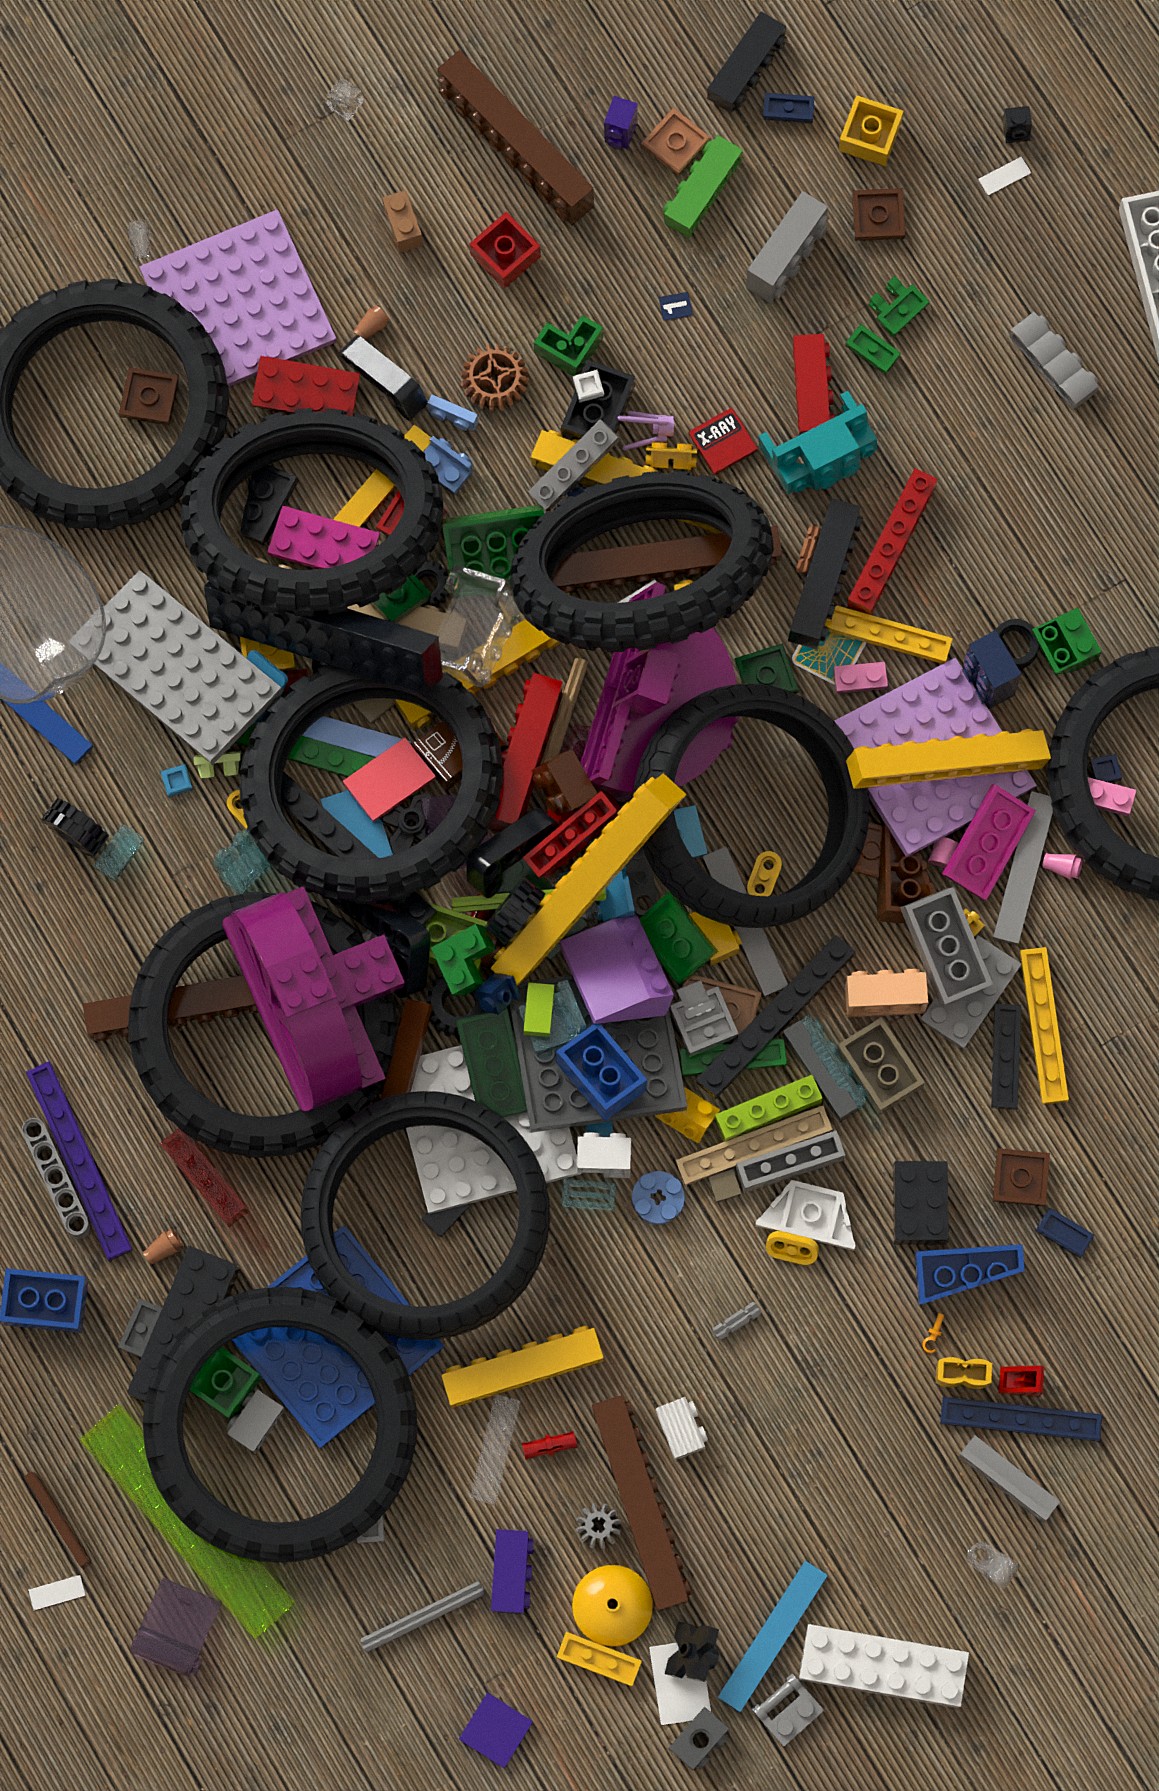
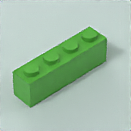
[663,135,743,238]

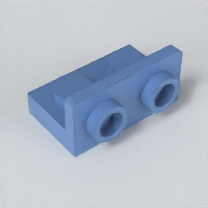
[424,436,473,496]

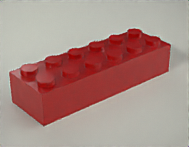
[488,673,564,832]

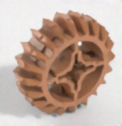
[461,344,529,412]

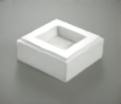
[573,370,604,402]

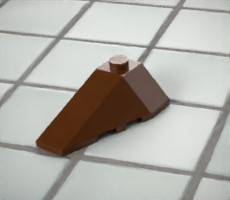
[877,821,936,923]

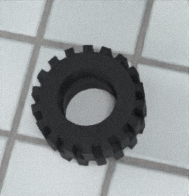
[426,973,486,1039]

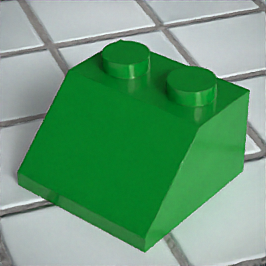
[189,1347,262,1421]

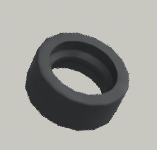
[994,619,1040,670]

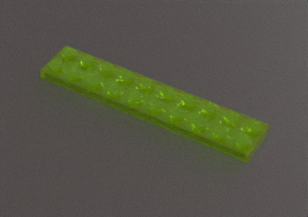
[79,1404,296,1639]

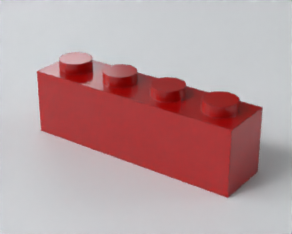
[793,334,834,435]

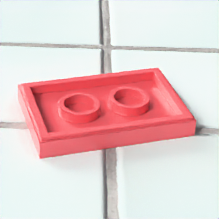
[343,738,436,823]

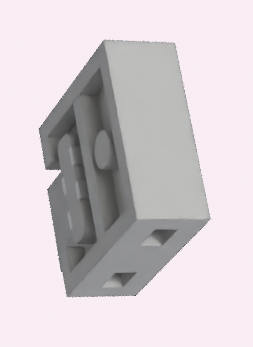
[669,980,738,1057]

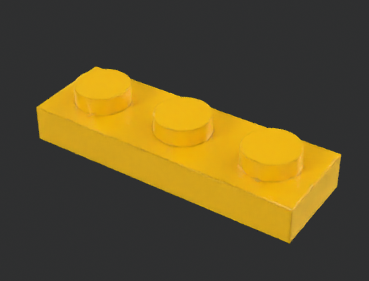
[556,1632,642,1687]

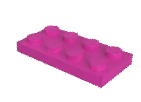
[267,505,380,569]
[942,784,1036,900]

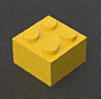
[839,95,903,167]

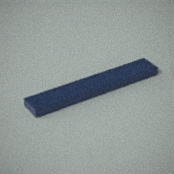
[940,1397,1102,1442]

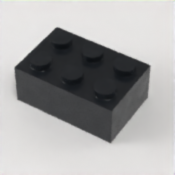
[561,360,635,452]
[893,1161,949,1245]

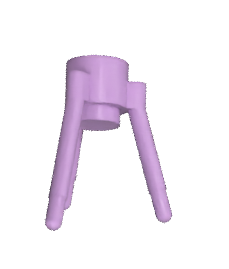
[618,411,674,451]

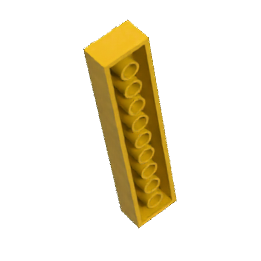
[491,773,687,986]

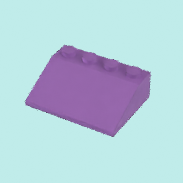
[559,916,674,1024]

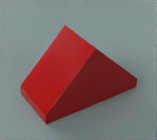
[998,1365,1045,1397]

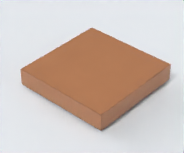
[641,107,711,176]

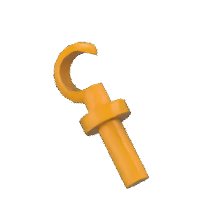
[922,1313,944,1353]

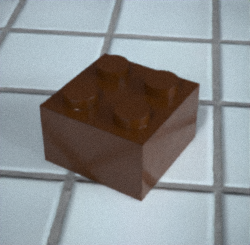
[531,749,598,815]

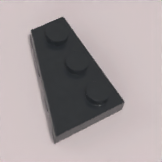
[240,465,299,545]

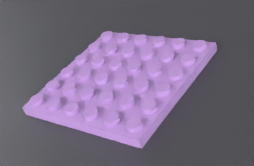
[139,209,337,387]
[835,658,1037,857]

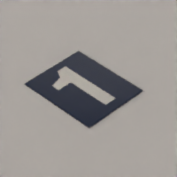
[659,292,693,321]

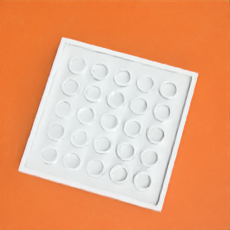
[406,1031,581,1214]

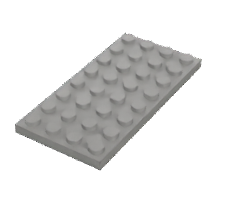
[69,570,284,765]

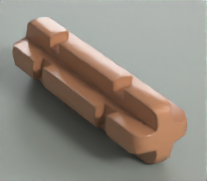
[796,525,822,575]

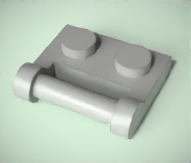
[751,1674,824,1747]

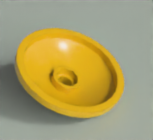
[572,1565,653,1647]

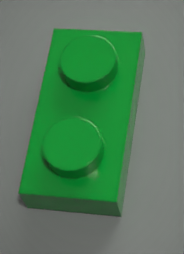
[845,324,901,375]

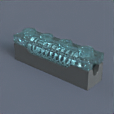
[782,1015,868,1123]

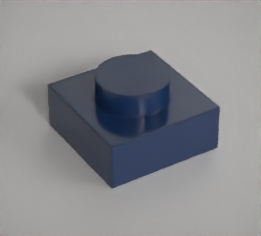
[1090,754,1122,783]

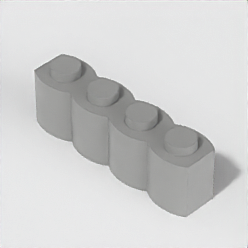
[1009,312,1099,410]

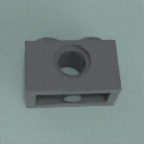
[668,1707,729,1771]

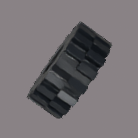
[41,798,109,858]
[484,877,546,944]

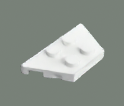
[755,1180,855,1251]

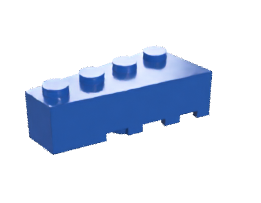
[914,1244,1025,1305]

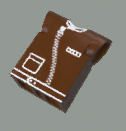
[413,721,508,792]

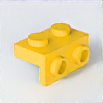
[655,1087,720,1143]

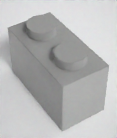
[227,1389,285,1454]

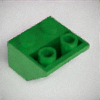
[1032,607,1102,675]

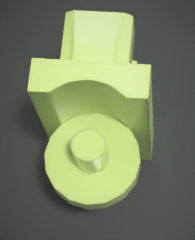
[193,748,242,778]

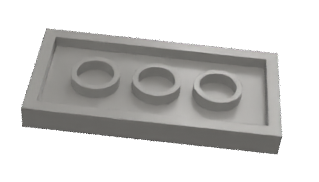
[920,935,1022,1050]

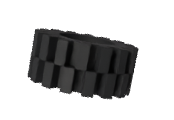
[415,560,451,608]

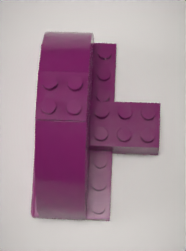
[580,582,739,801]
[222,886,405,1112]

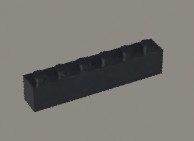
[788,498,863,650]

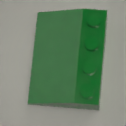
[442,505,544,599]

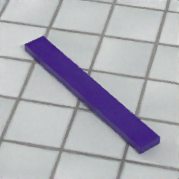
[26,1061,133,1261]

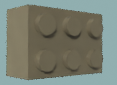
[836,1017,925,1116]

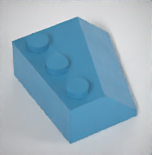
[589,837,634,923]

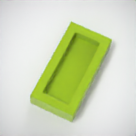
[524,983,554,1037]

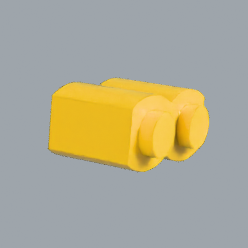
[936,1357,992,1389]

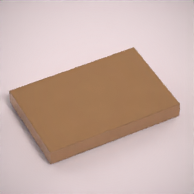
[673,975,762,1040]

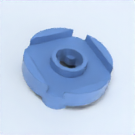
[632,1171,685,1225]

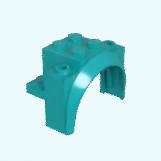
[758,391,877,495]

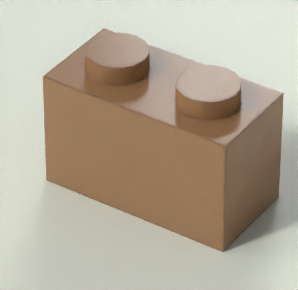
[382,190,423,253]

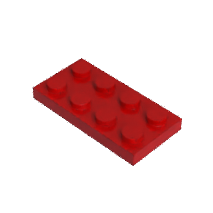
[252,356,360,416]

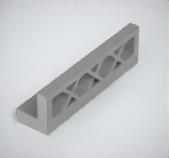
[958,1436,1060,1523]

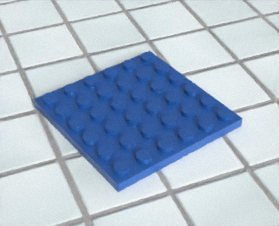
[232,1225,444,1449]

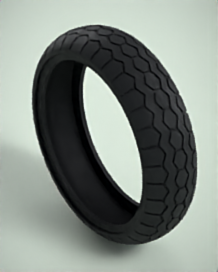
[633,684,869,928]
[301,1091,550,1340]

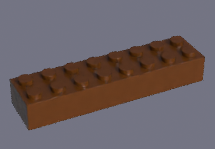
[437,50,594,226]

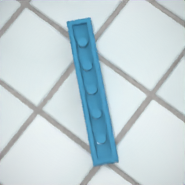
[717,1561,828,1712]

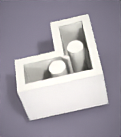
[577,1133,631,1178]

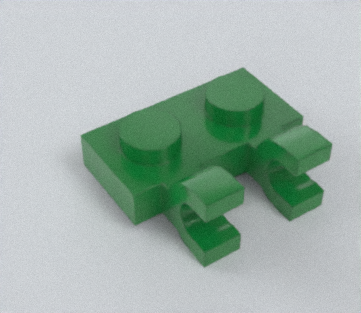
[868,276,930,337]

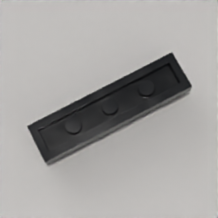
[991,1004,1021,1110]

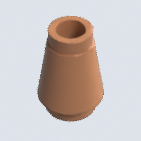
[353,305,390,340]
[143,1229,184,1265]

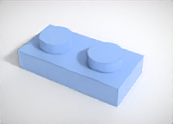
[428,394,478,431]

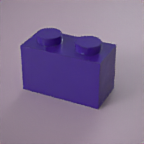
[604,96,638,149]

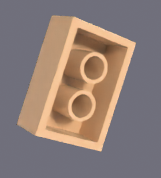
[845,969,928,1017]

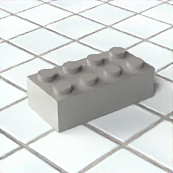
[746,191,829,304]
[900,887,993,1005]

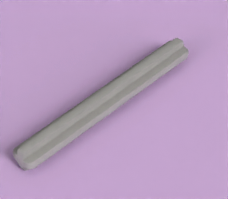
[360,1582,485,1652]

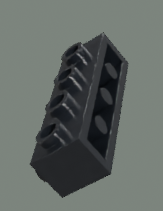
[707,11,787,114]

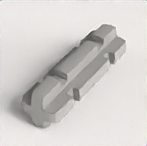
[712,1302,761,1340]

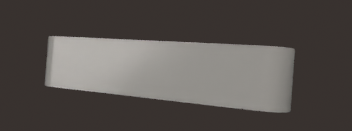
[22,1118,91,1239]

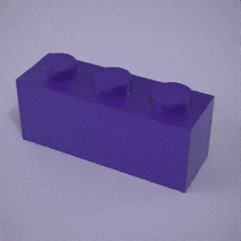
[491,1529,534,1615]

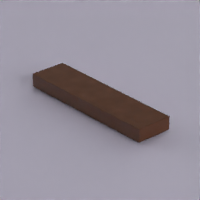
[381,999,433,1100]
[24,1471,91,1569]

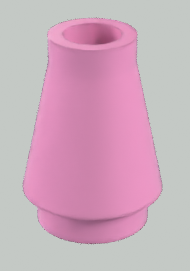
[1043,853,1083,880]

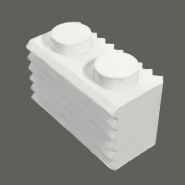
[656,1397,708,1460]

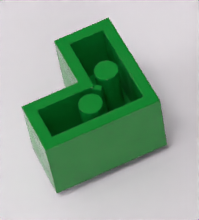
[534,315,603,376]
[431,924,496,997]

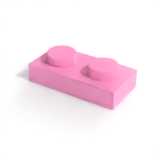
[833,662,888,694]
[1088,777,1136,817]

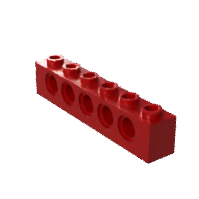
[847,468,937,615]

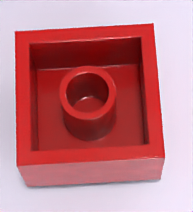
[469,212,541,289]

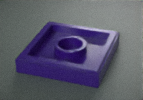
[459,1693,533,1769]

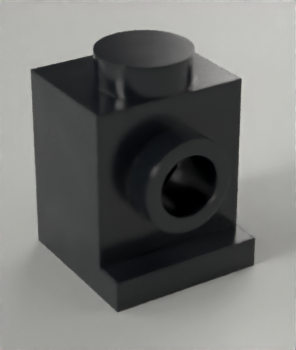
[1002,106,1032,143]

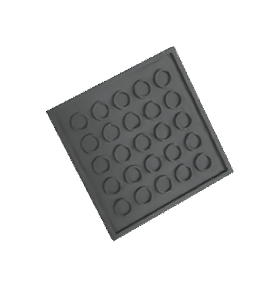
[509,962,687,1133]

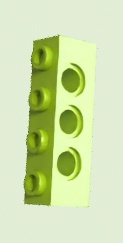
[715,1075,822,1142]

